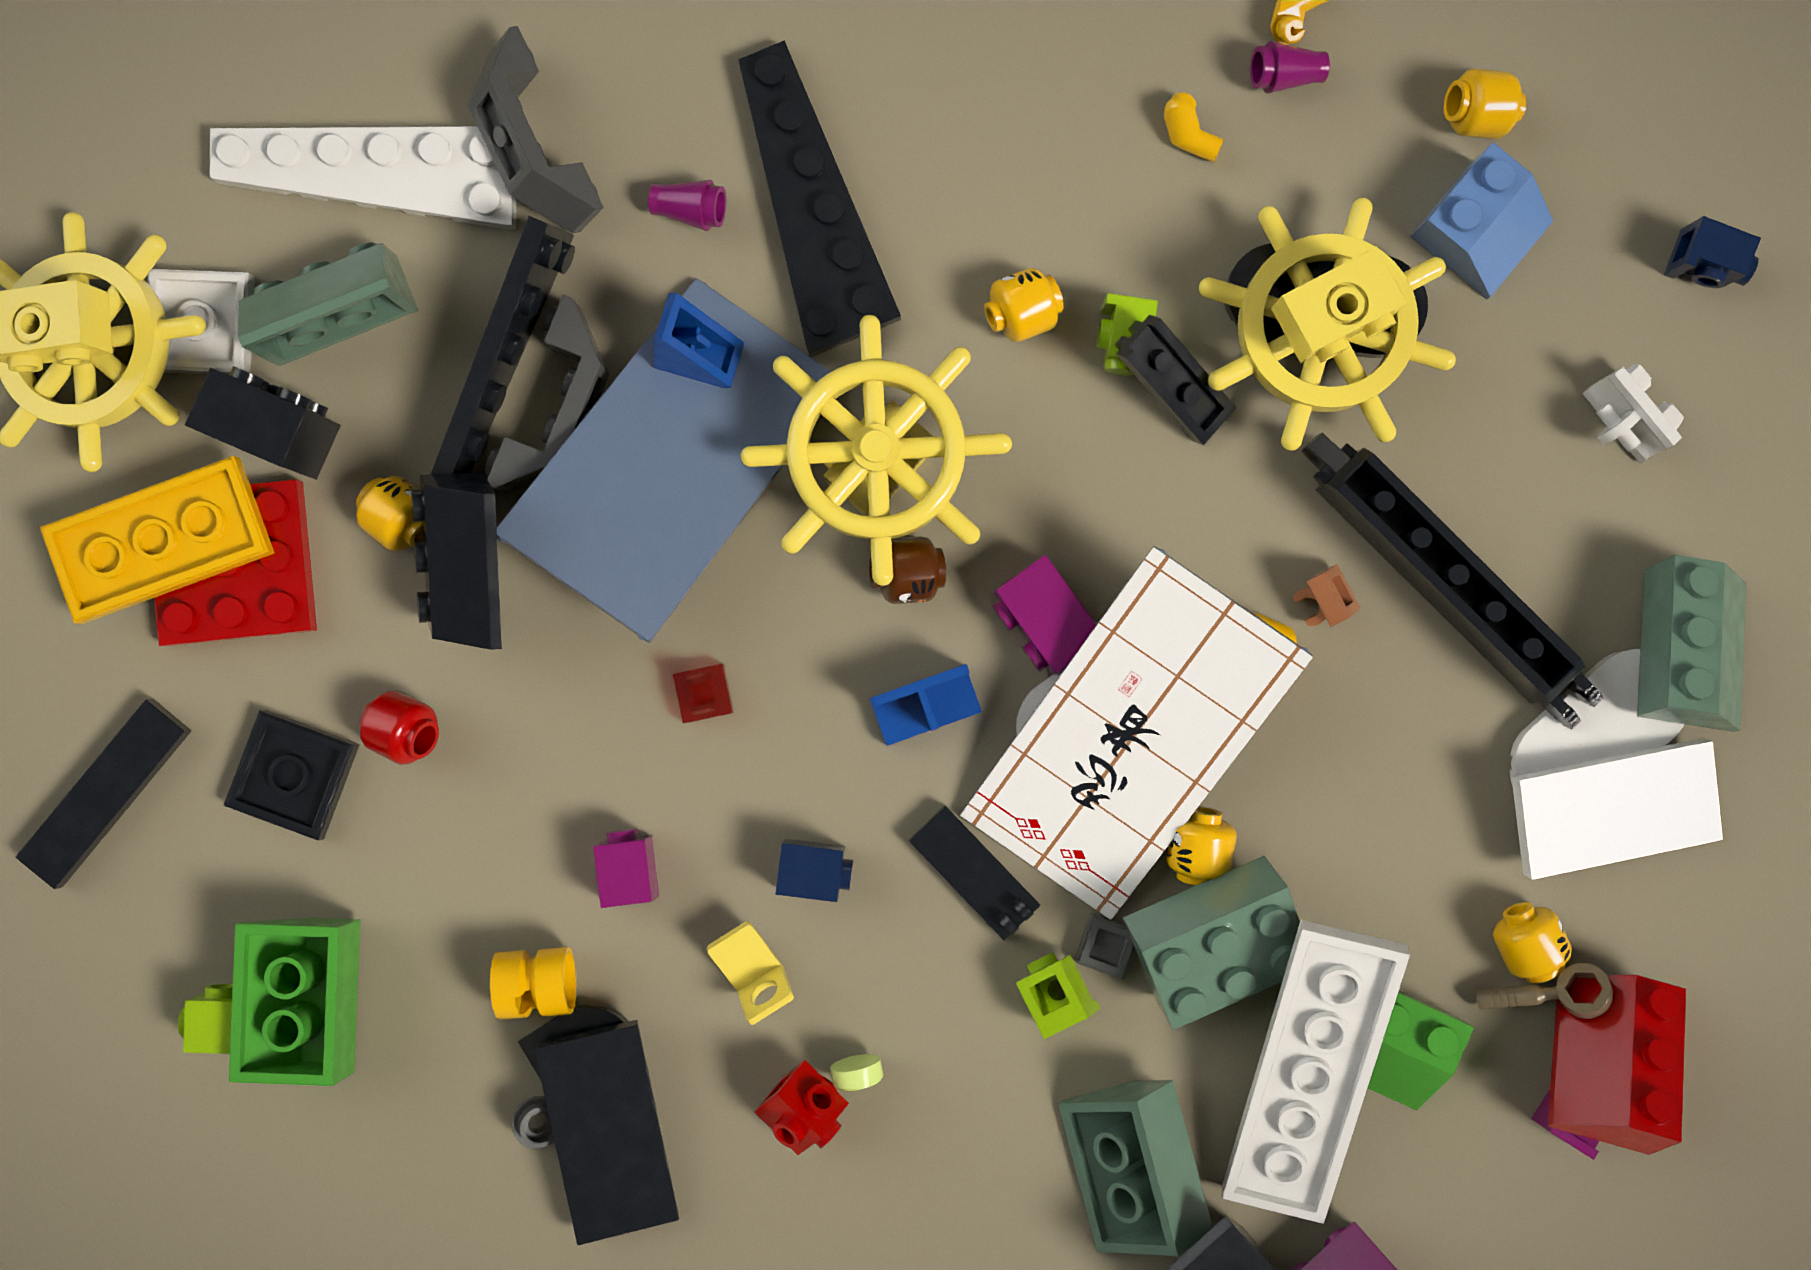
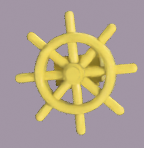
[1199,198,1456,451]
[0,212,206,472]
[740,315,1012,586]

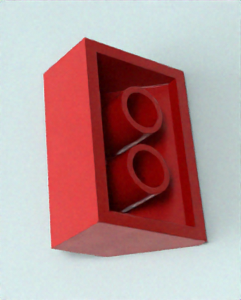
[1548,975,1686,1155]

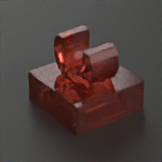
[673,664,734,724]

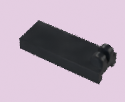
[1115,315,1236,445]
[909,805,1041,940]

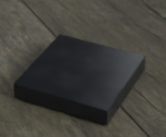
[223,710,360,841]

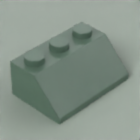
[238,242,419,366]
[1637,555,1746,732]
[1058,1080,1213,1256]

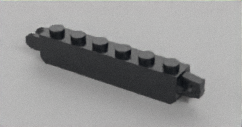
[1302,433,1603,730]

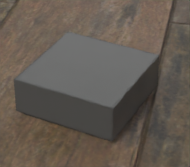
[1074,913,1135,980]

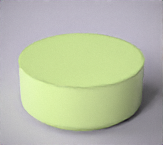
[830,1054,883,1091]

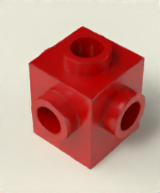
[754,1060,849,1155]

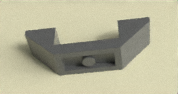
[467,26,604,233]
[485,294,609,494]

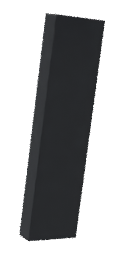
[15,699,192,889]

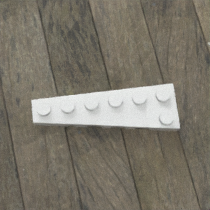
[210,126,516,230]

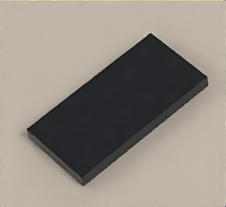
[534,1019,679,1246]

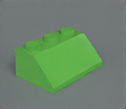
[229,917,361,1086]
[1368,991,1475,1111]

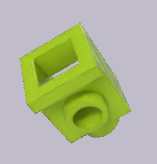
[1097,293,1158,376]
[1016,952,1101,1039]

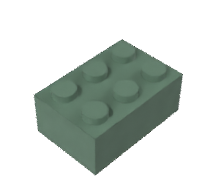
[1123,855,1300,1030]

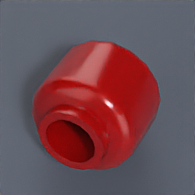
[360,690,439,765]

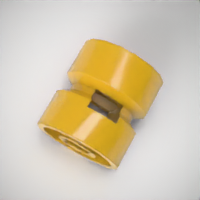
[490,946,576,1020]

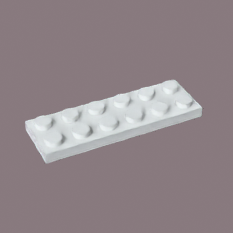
[1222,920,1410,1224]

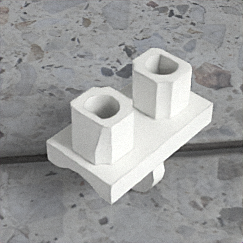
[1582,364,1684,463]

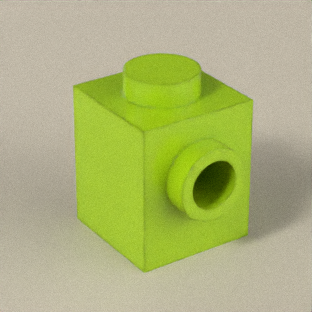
[178,984,233,1054]

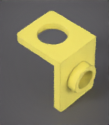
[707,921,794,1025]

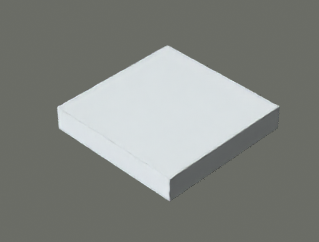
[147,269,255,375]

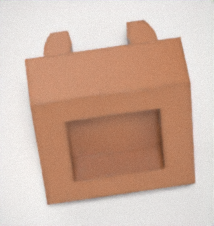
[1293,564,1360,627]

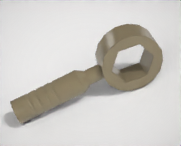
[1476,963,1613,1019]

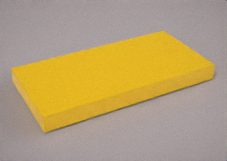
[40,456,274,624]

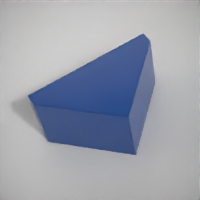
[654,292,744,388]

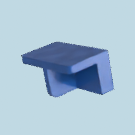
[869,664,982,746]

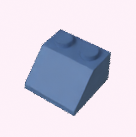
[1410,142,1553,299]

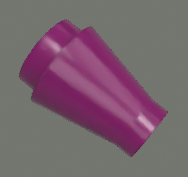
[1250,41,1330,94]
[648,180,727,231]

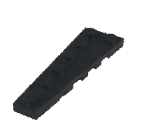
[738,40,901,357]
[431,216,575,474]

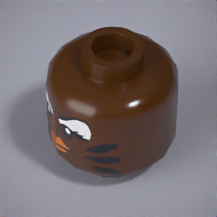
[869,536,946,604]

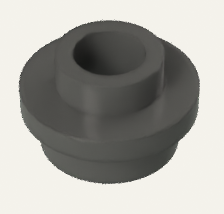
[512,1096,554,1149]

